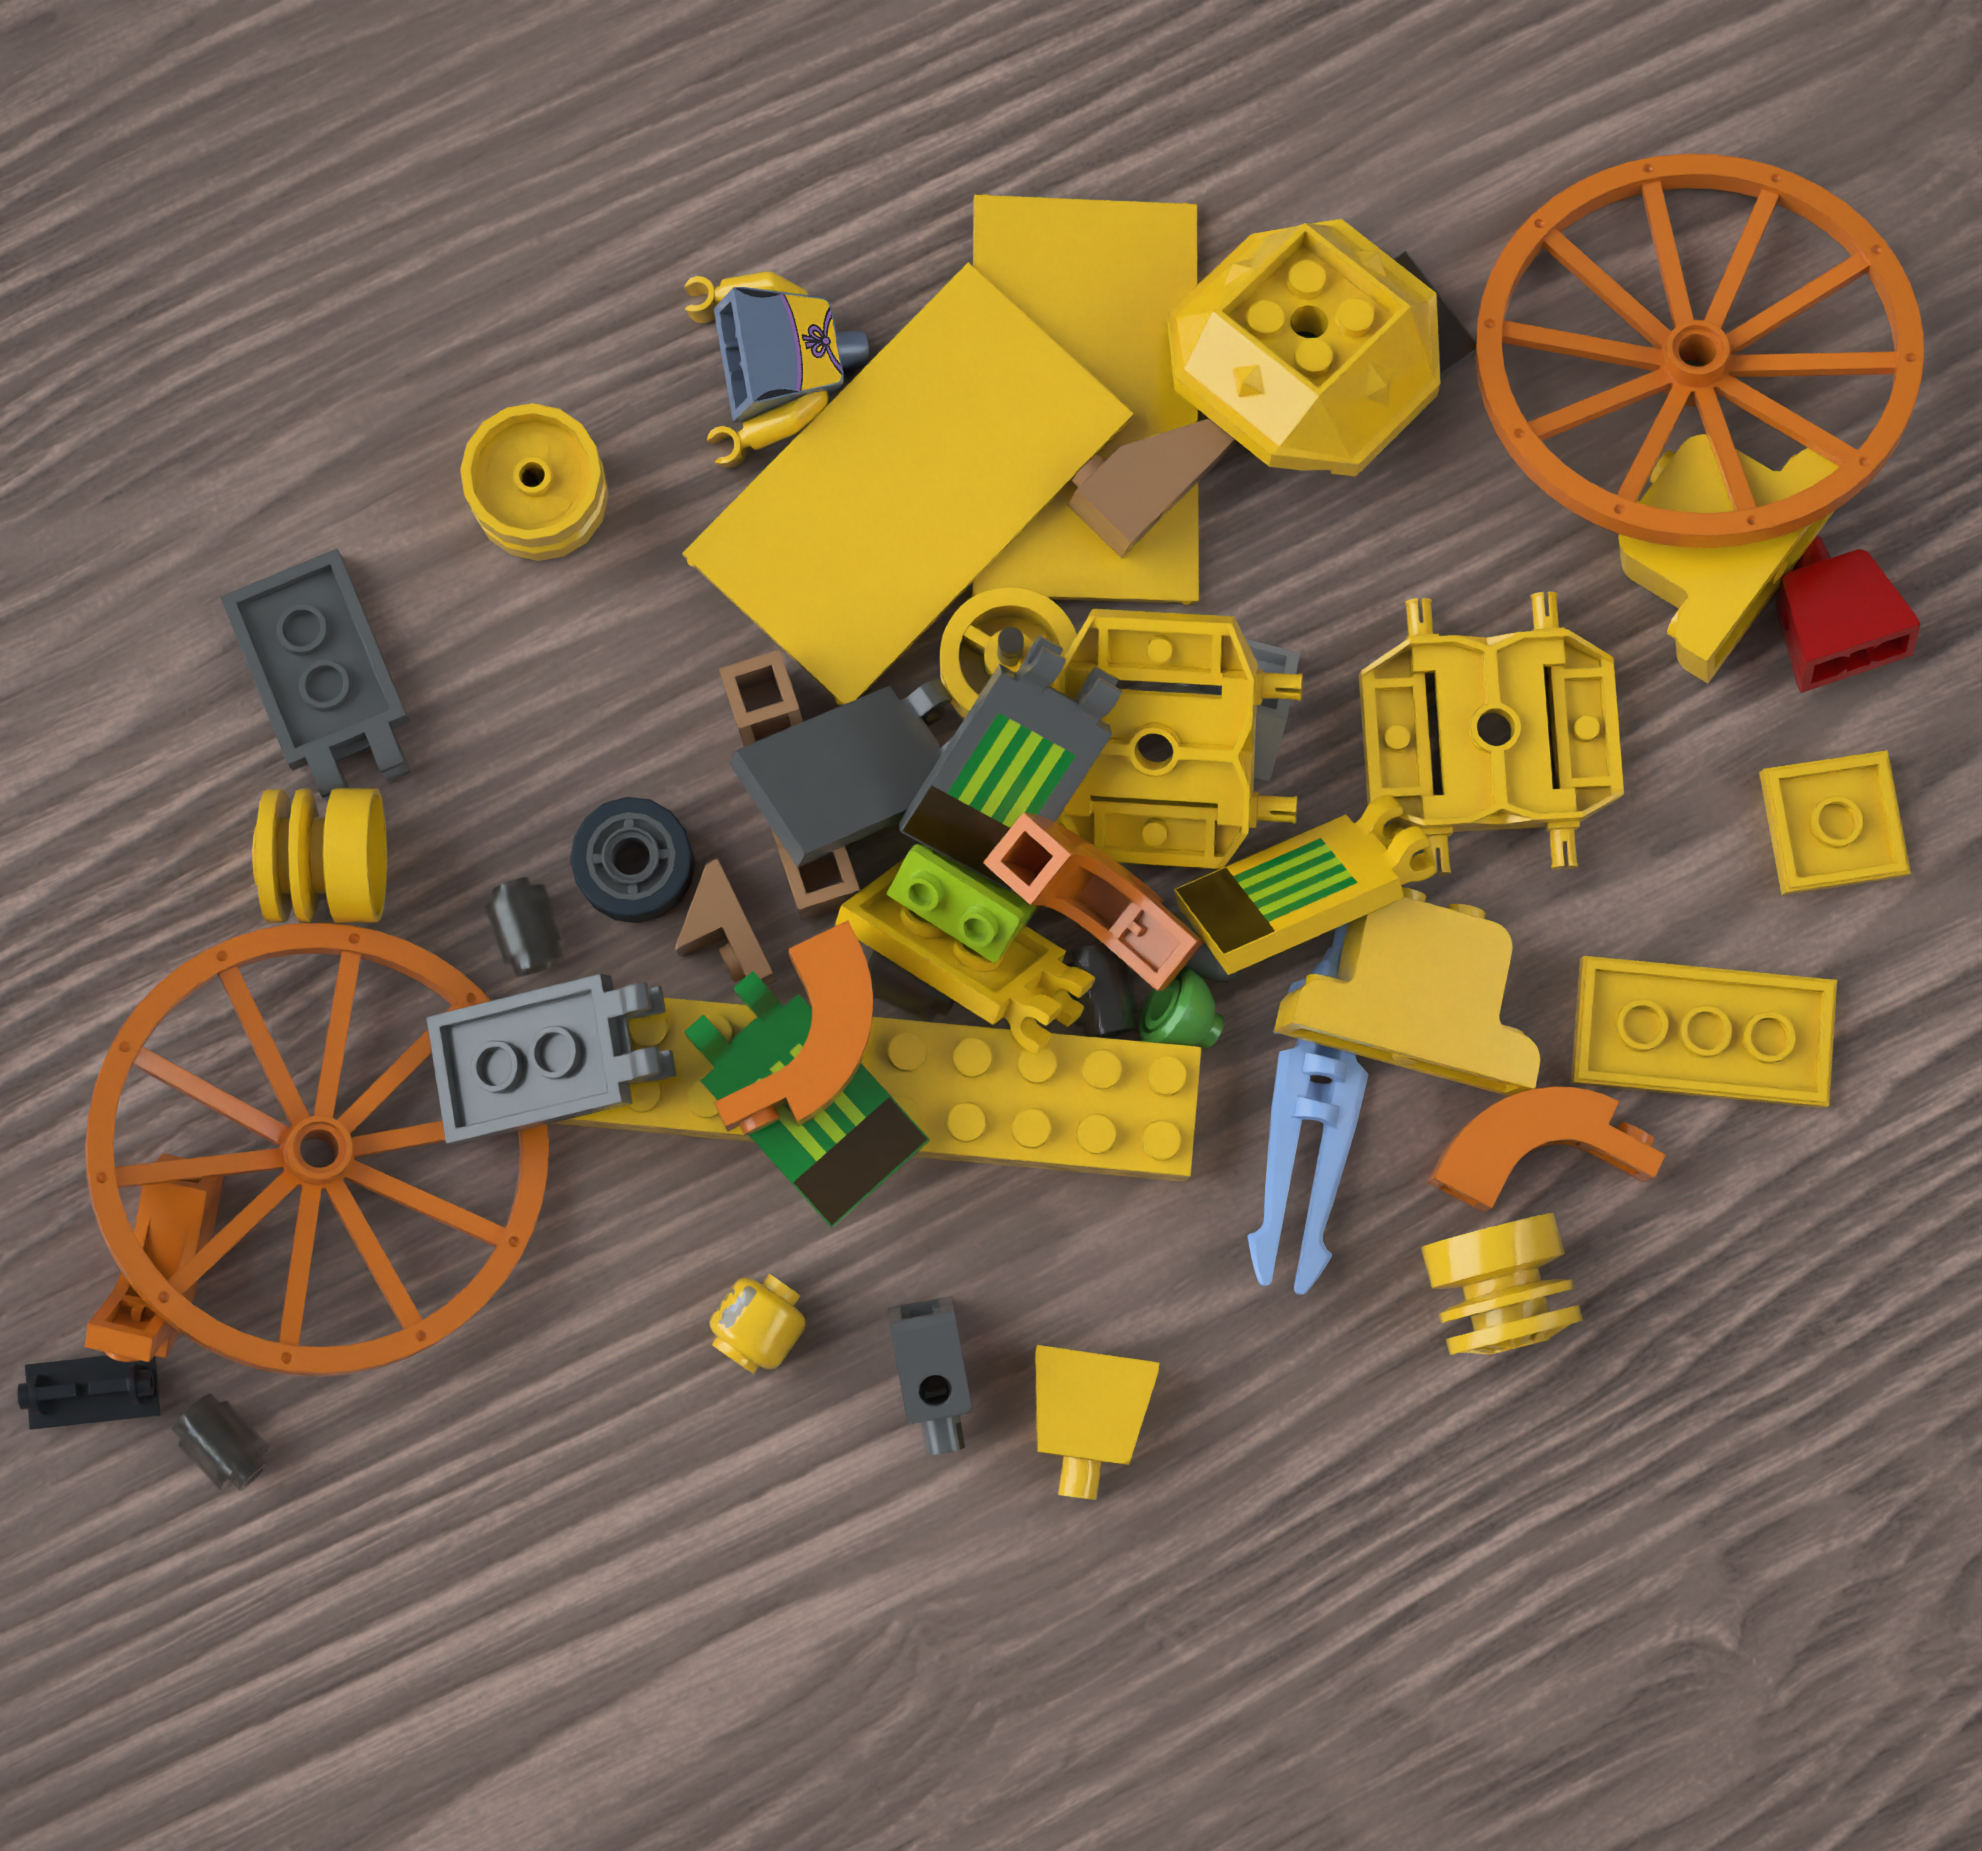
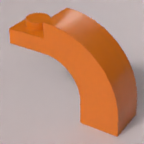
[983,812,1204,991]
[714,920,873,1135]
[1427,1086,1666,1213]
[84,1153,224,1362]

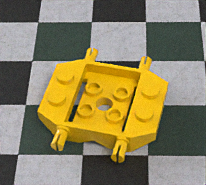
[1359,592,1624,877]
[1017,609,1303,869]

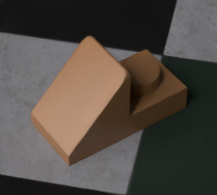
[675,859,776,986]

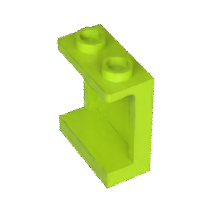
[886,844,1040,964]

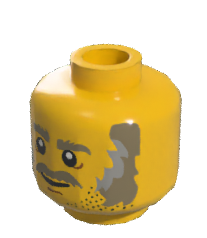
[709,1274,806,1374]

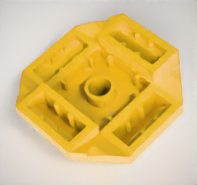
[1167,219,1441,477]

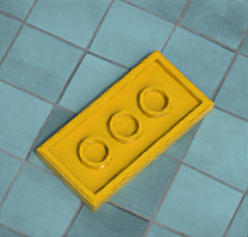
[1571,956,1837,1108]

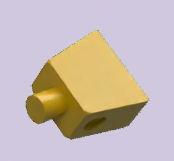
[1034,1345,1160,1500]

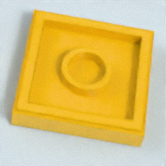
[1759,750,1911,896]

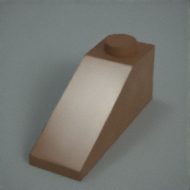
[1068,419,1238,558]

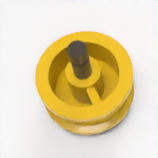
[940,587,1077,720]

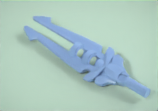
[1247,923,1369,1295]

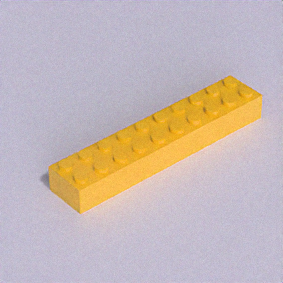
[550,998,1201,1182]

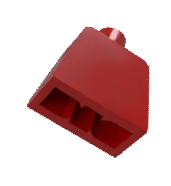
[1776,536,1921,693]

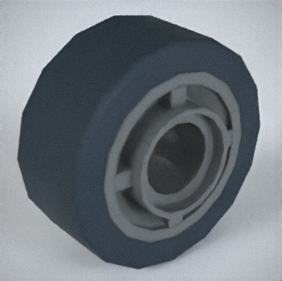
[570,797,695,923]

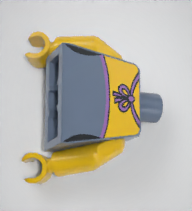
[685,271,869,469]

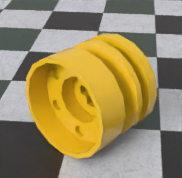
[252,788,387,923]
[1421,1213,1583,1356]

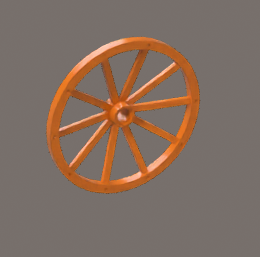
[1475,154,1924,548]
[85,923,549,1377]

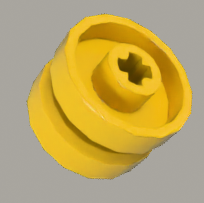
[460,403,609,561]

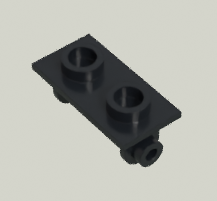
[17,1356,161,1430]

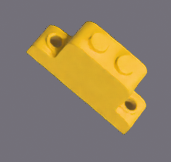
[1618,434,1840,684]
[1274,887,1540,1096]

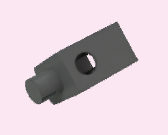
[888,1296,973,1455]

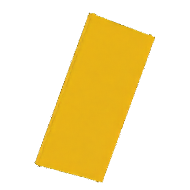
[971,194,1199,606]
[682,262,1134,706]

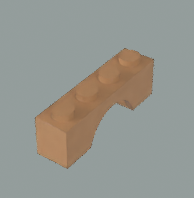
[719,649,860,921]

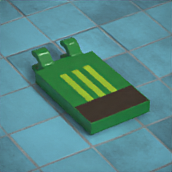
[684,971,930,1229]

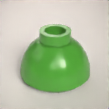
[1139,967,1224,1049]

